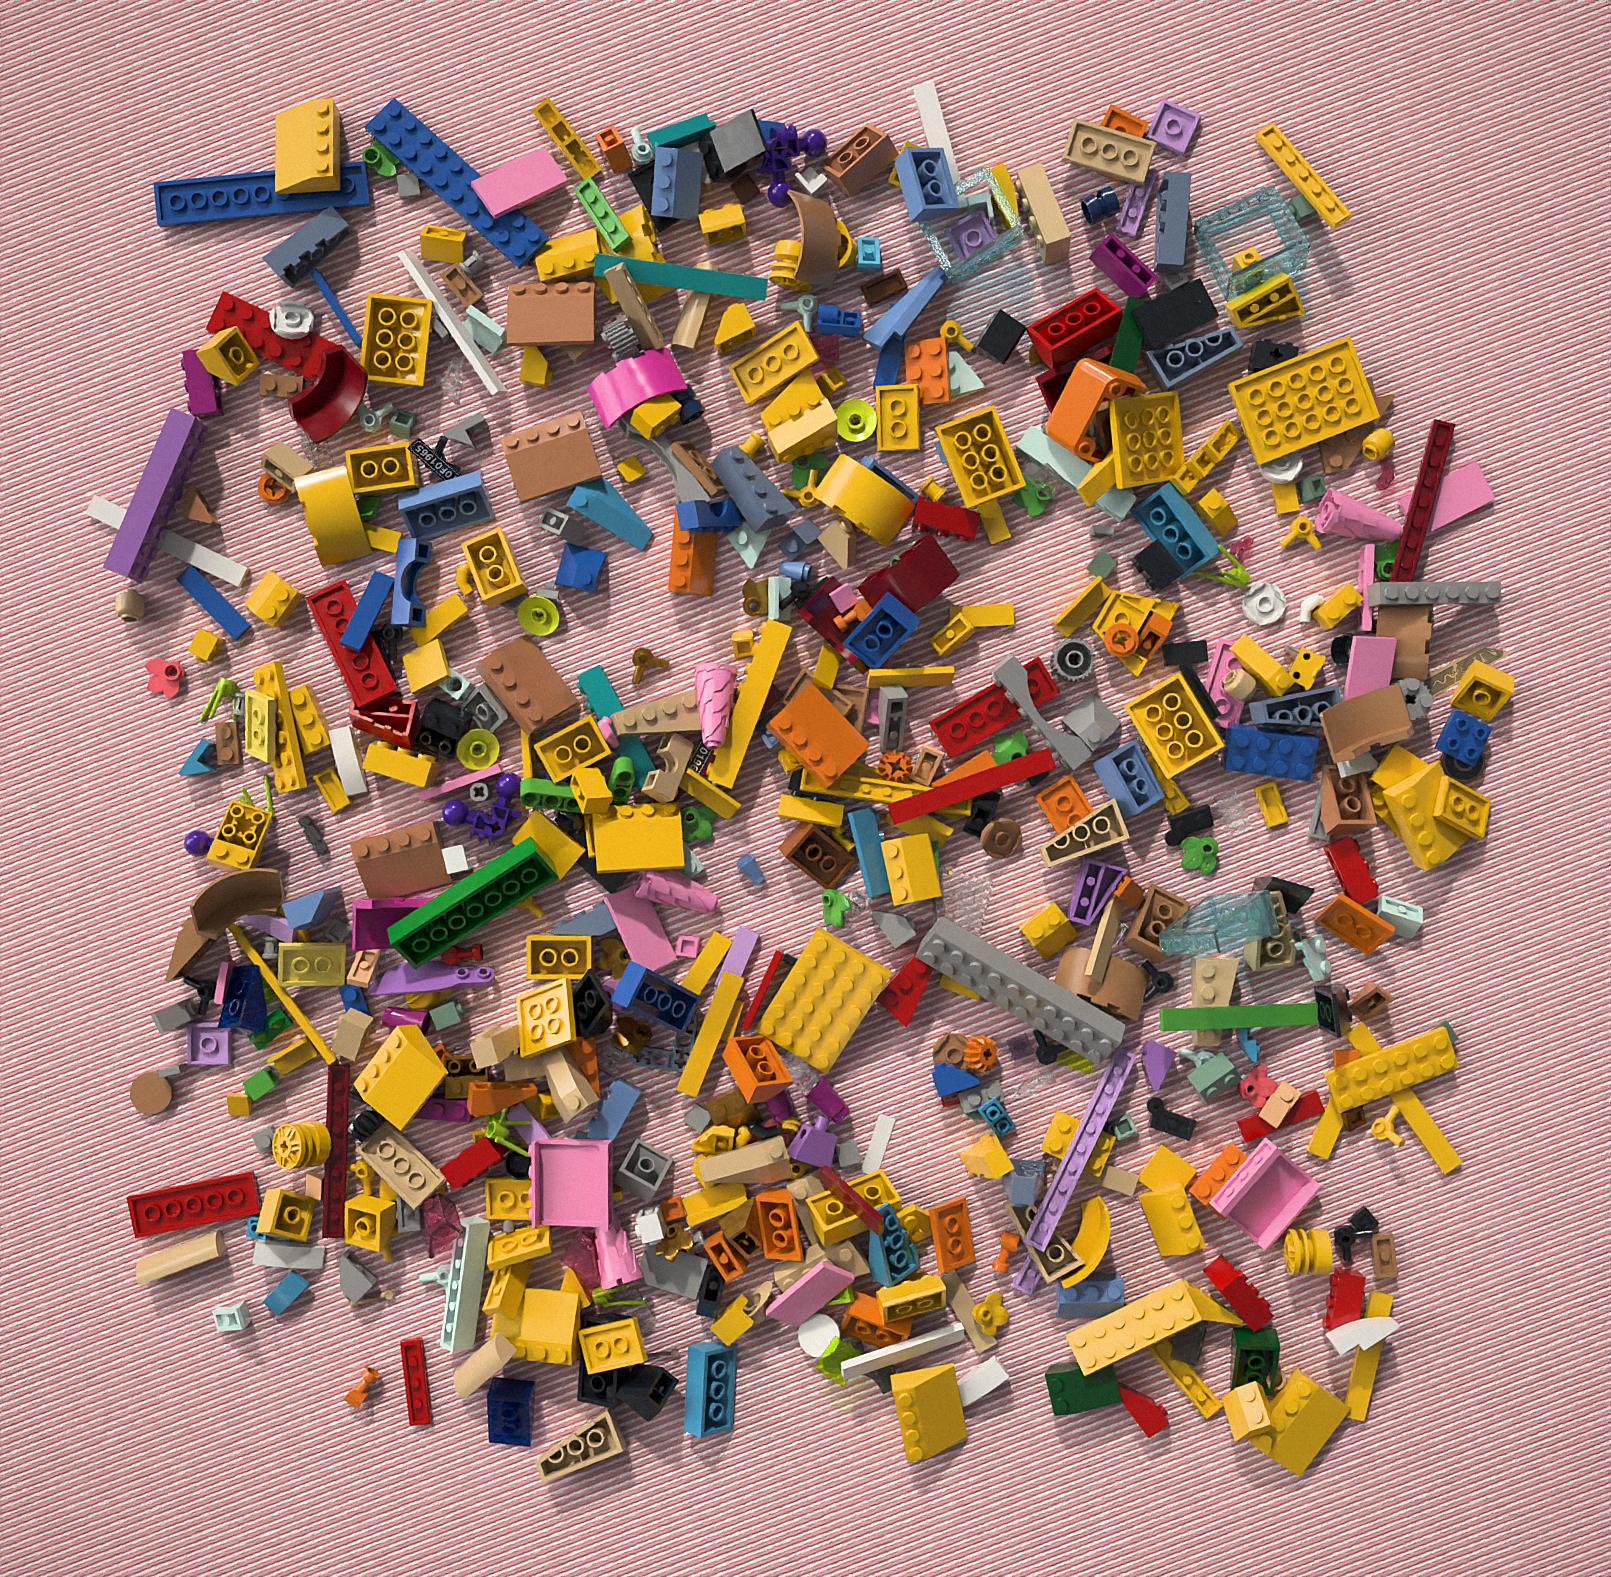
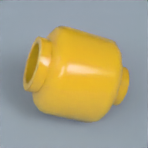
[1362,428,1395,460]

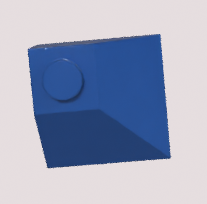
[555,542,607,594]

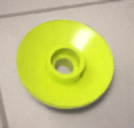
[835,399,877,442]
[517,596,560,636]
[457,729,500,770]

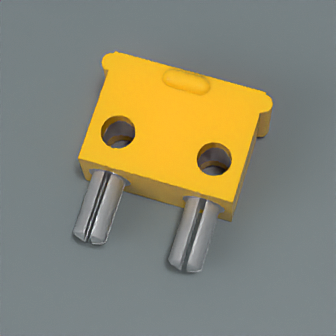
[1280,644,1326,692]

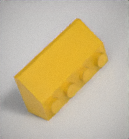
[805,1169,902,1247]

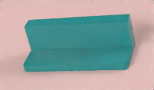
[647,113,716,156]

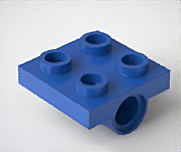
[816,304,862,338]
[1434,710,1493,767]

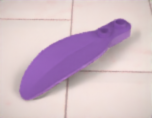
[368,961,495,996]

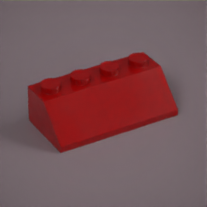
[1026,287,1123,368]

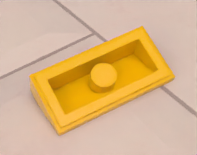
[928,612,977,658]
[811,642,842,690]

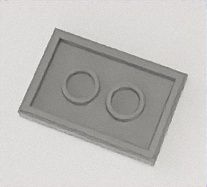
[635,1242,709,1300]

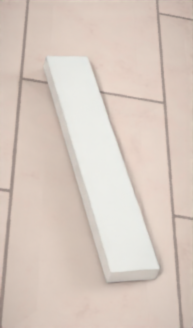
[913,82,968,212]
[841,1323,964,1380]

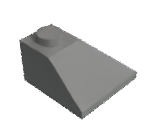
[461,682,508,734]
[1061,691,1121,751]

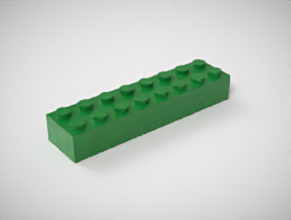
[387,836,559,969]

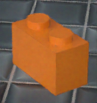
[704,1229,749,1282]

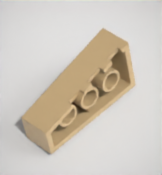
[1014,163,1071,266]
[609,689,702,737]
[1038,797,1130,869]
[1191,957,1239,1046]
[470,1022,520,1069]
[1003,1200,1085,1283]
[774,1236,871,1293]
[535,1408,626,1483]

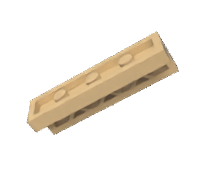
[604,262,664,351]

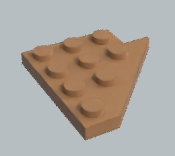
[1317,377,1395,475]

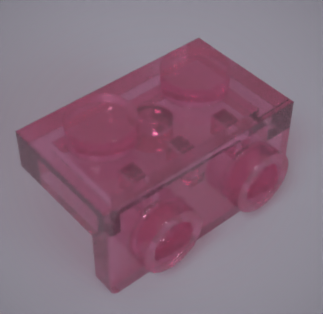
[806,331,840,365]

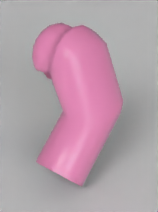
[598,717,619,749]

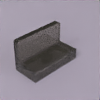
[1170,1320,1209,1366]

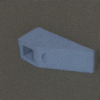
[551,900,617,936]

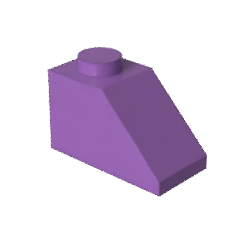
[1140,1039,1177,1091]

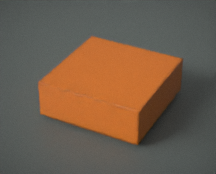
[660,1195,686,1222]

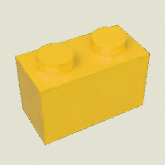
[630,393,682,440]
[1311,583,1364,630]
[569,767,613,814]

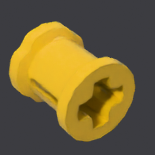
[739,431,766,460]
[919,476,947,503]

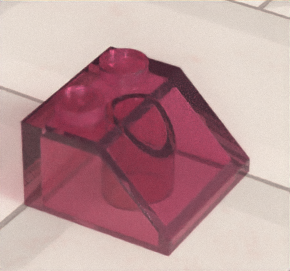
[421,1192,463,1259]
[559,1228,600,1285]

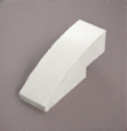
[329,726,368,797]
[252,1240,326,1269]
[1325,1317,1400,1355]
[957,1355,1009,1407]

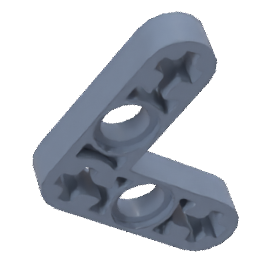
[629,1012,698,1072]

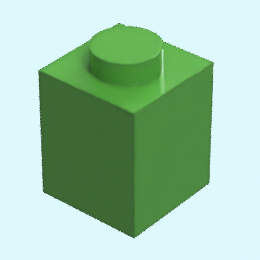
[242,1066,281,1101]

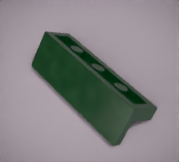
[1109,296,1147,374]

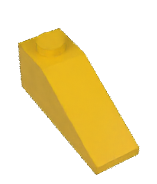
[1229,634,1295,697]
[1184,1280,1243,1325]

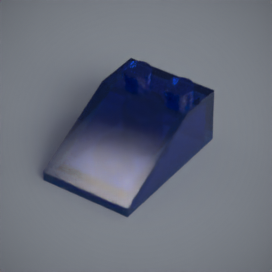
[217,965,268,1035]
[487,1377,535,1447]

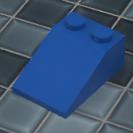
[843,592,921,669]

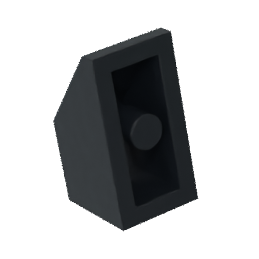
[962,791,1001,838]
[696,1264,725,1319]

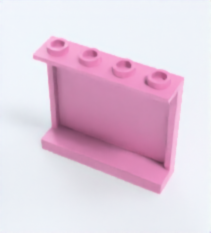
[528,1138,613,1231]
[1209,1138,1322,1251]

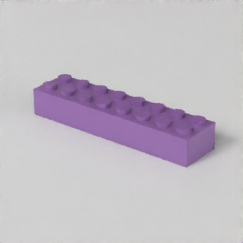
[103,408,208,584]

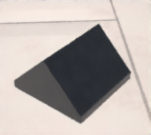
[971,309,1027,365]

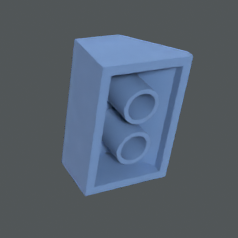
[651,147,704,221]
[894,148,960,222]
[1092,740,1166,819]
[281,886,341,931]
[1056,1273,1124,1318]

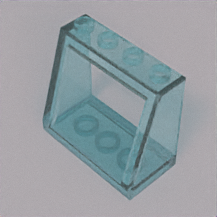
[918,166,1029,285]
[1194,185,1311,302]
[1158,890,1280,955]

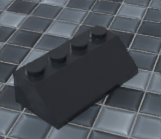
[577,1313,633,1409]

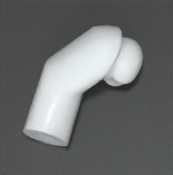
[1300,594,1324,623]

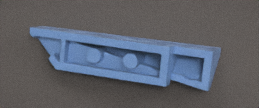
[862,266,950,352]

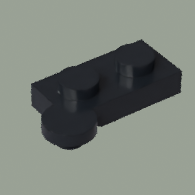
[1164,804,1214,847]
[1146,1097,1197,1141]

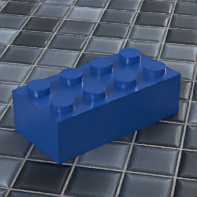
[1220,722,1319,781]
[611,960,702,1036]

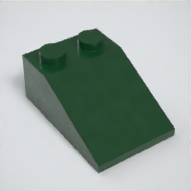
[1230,1327,1281,1395]
[1044,1362,1122,1416]

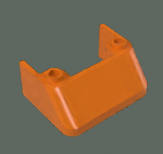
[1045,358,1148,463]

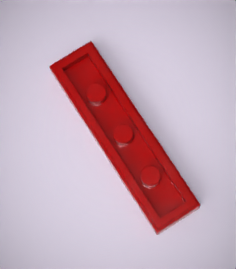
[741,948,784,1031]
[1236,1090,1325,1142]
[400,1338,432,1426]

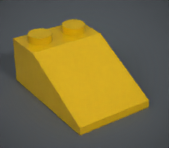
[533,714,612,784]

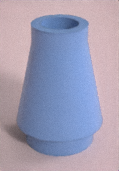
[779,561,812,582]
[736,852,765,885]

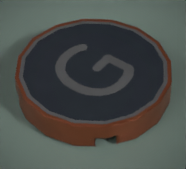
[1440,751,1485,782]

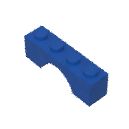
[676,500,743,534]
[391,538,432,628]

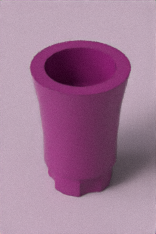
[381,1006,431,1038]
[803,1075,850,1124]
[765,1089,794,1122]

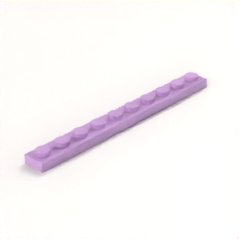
[1024,1046,1137,1252]

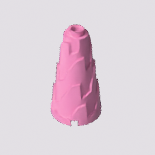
[1315,490,1403,542]
[694,663,738,750]
[634,869,719,914]
[594,1209,644,1290]

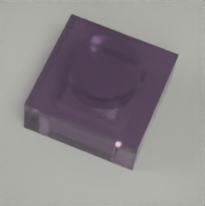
[1006,1033,1034,1061]

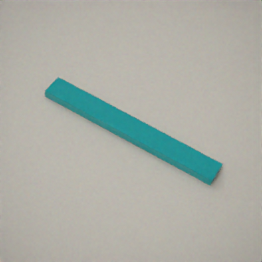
[593,253,768,301]

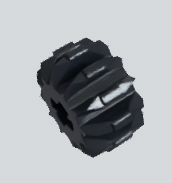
[348,1105,385,1142]

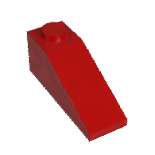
[1118,1381,1170,1438]

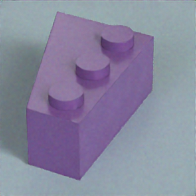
[1066,857,1128,926]

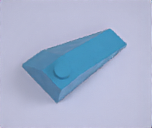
[566,477,653,552]
[868,1202,920,1288]

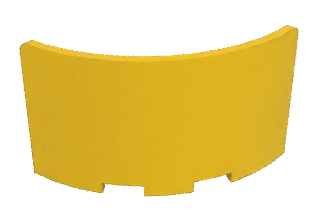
[598,204,675,304]
[812,454,915,547]
[294,466,372,567]
[1058,1195,1110,1288]

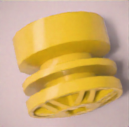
[769,240,813,292]
[272,1121,331,1169]
[1283,1229,1332,1275]

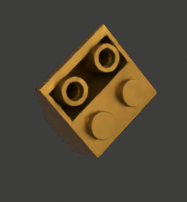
[444,1054,493,1099]
[718,1197,763,1260]

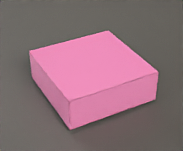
[829,583,859,613]
[676,934,700,959]

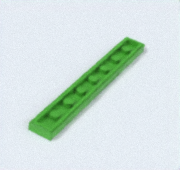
[1160,1002,1318,1031]

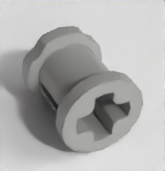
[459,250,487,279]
[231,693,245,716]
[470,782,492,801]
[262,935,281,959]
[686,1229,709,1256]

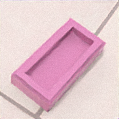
[214,959,236,1004]

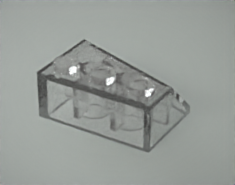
[932,867,994,938]

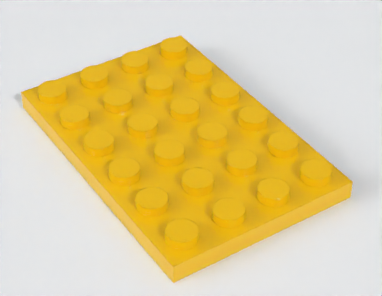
[1227,336,1380,466]
[754,926,892,1075]

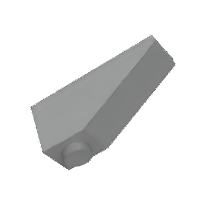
[878,685,909,754]

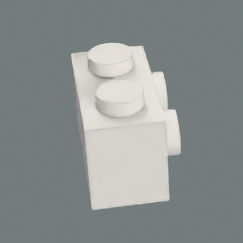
[635,1203,667,1245]

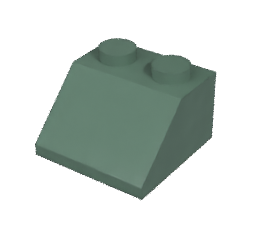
[1186,1052,1242,1104]

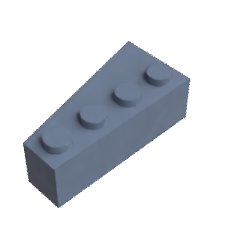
[1153,171,1192,274]
[262,206,354,288]
[1143,327,1243,392]
[710,445,797,533]
[1249,685,1342,728]
[1002,1158,1047,1208]

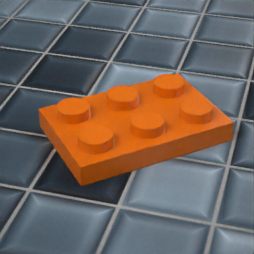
[1096,104,1149,184]
[904,337,951,407]
[1034,773,1094,835]
[1314,893,1395,956]
[929,1197,976,1273]

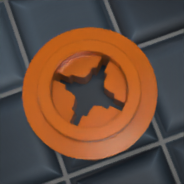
[257,472,291,505]
[1104,623,1139,658]
[878,750,913,783]

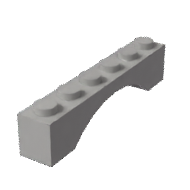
[616,404,711,507]
[1367,581,1501,607]
[990,654,1093,770]

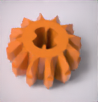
[963,1035,999,1072]

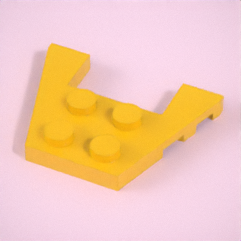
[1091,590,1180,677]

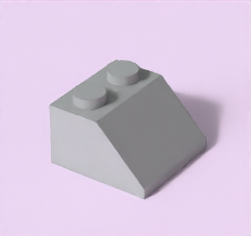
[613,1138,674,1203]

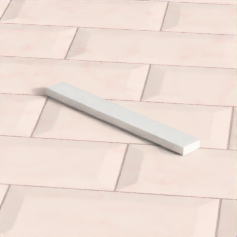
[398,250,508,396]
[85,495,250,588]

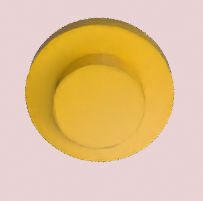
[780,1116,802,1133]

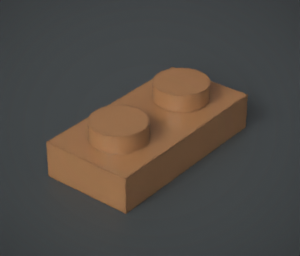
[440,262,485,309]
[259,374,305,399]
[215,721,241,765]
[1370,1232,1399,1279]

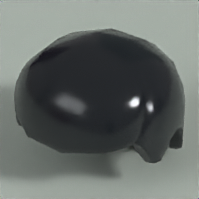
[1331,633,1357,666]
[554,810,585,836]
[504,1147,532,1180]

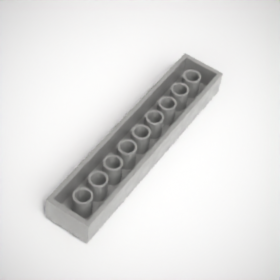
[915,916,1126,1065]

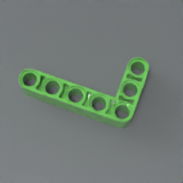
[520,757,635,813]

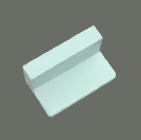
[463,304,507,354]
[768,577,791,621]
[1377,895,1423,939]

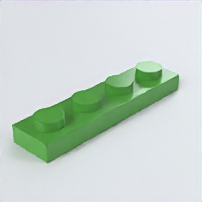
[574,176,633,253]

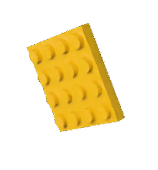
[1108,390,1185,489]

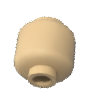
[115,589,145,622]
[1223,669,1256,701]

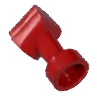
[441,943,483,965]

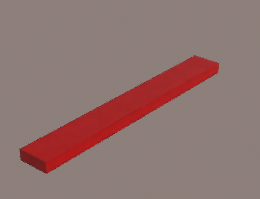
[887,748,1056,825]

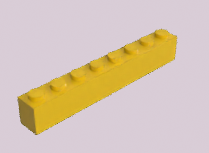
[706,618,793,789]

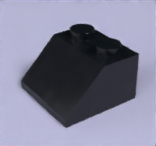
[1131,539,1185,593]

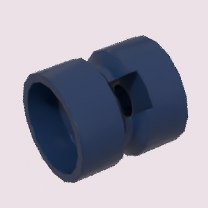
[1080,186,1120,225]
[670,384,706,425]

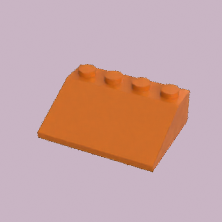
[765,683,871,789]

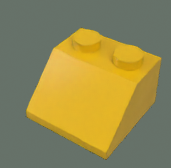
[698,203,747,246]
[714,303,757,355]
[196,326,261,386]
[245,570,304,629]
[1451,659,1514,722]
[1019,901,1078,961]
[256,1189,316,1242]
[345,1194,396,1252]
[1222,1381,1277,1442]

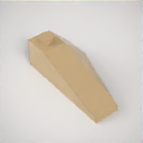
[1243,890,1296,972]
[540,1046,600,1124]
[697,1135,792,1183]
[786,1167,828,1246]

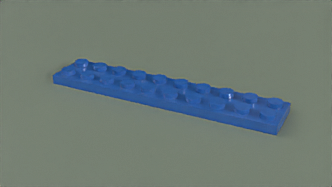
[364,98,550,269]
[153,161,371,227]

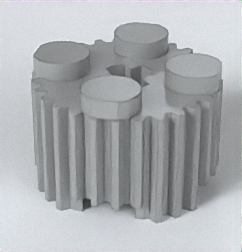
[601,315,644,363]
[1050,638,1096,682]
[1389,678,1433,721]

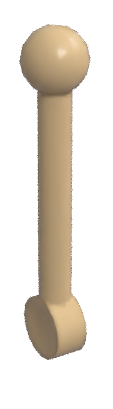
[350,1290,394,1308]

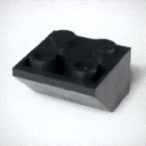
[415,698,474,759]
[616,1364,679,1423]

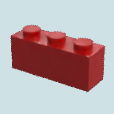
[1323,837,1380,905]
[439,1135,509,1190]
[1322,1267,1366,1333]

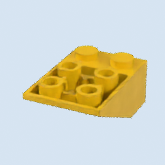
[206,800,273,873]

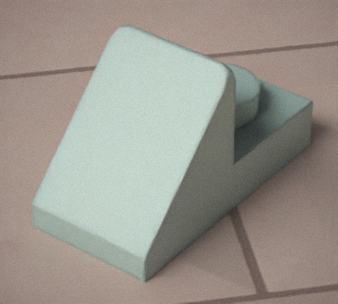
[212,1301,251,1331]

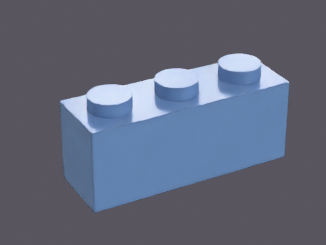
[586,1077,642,1140]

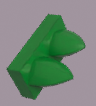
[246,1007,294,1050]

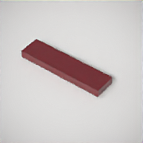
[820,1165,884,1235]

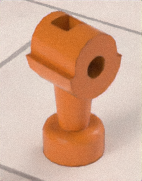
[833,598,872,633]
[992,1230,1020,1273]
[344,1367,380,1409]

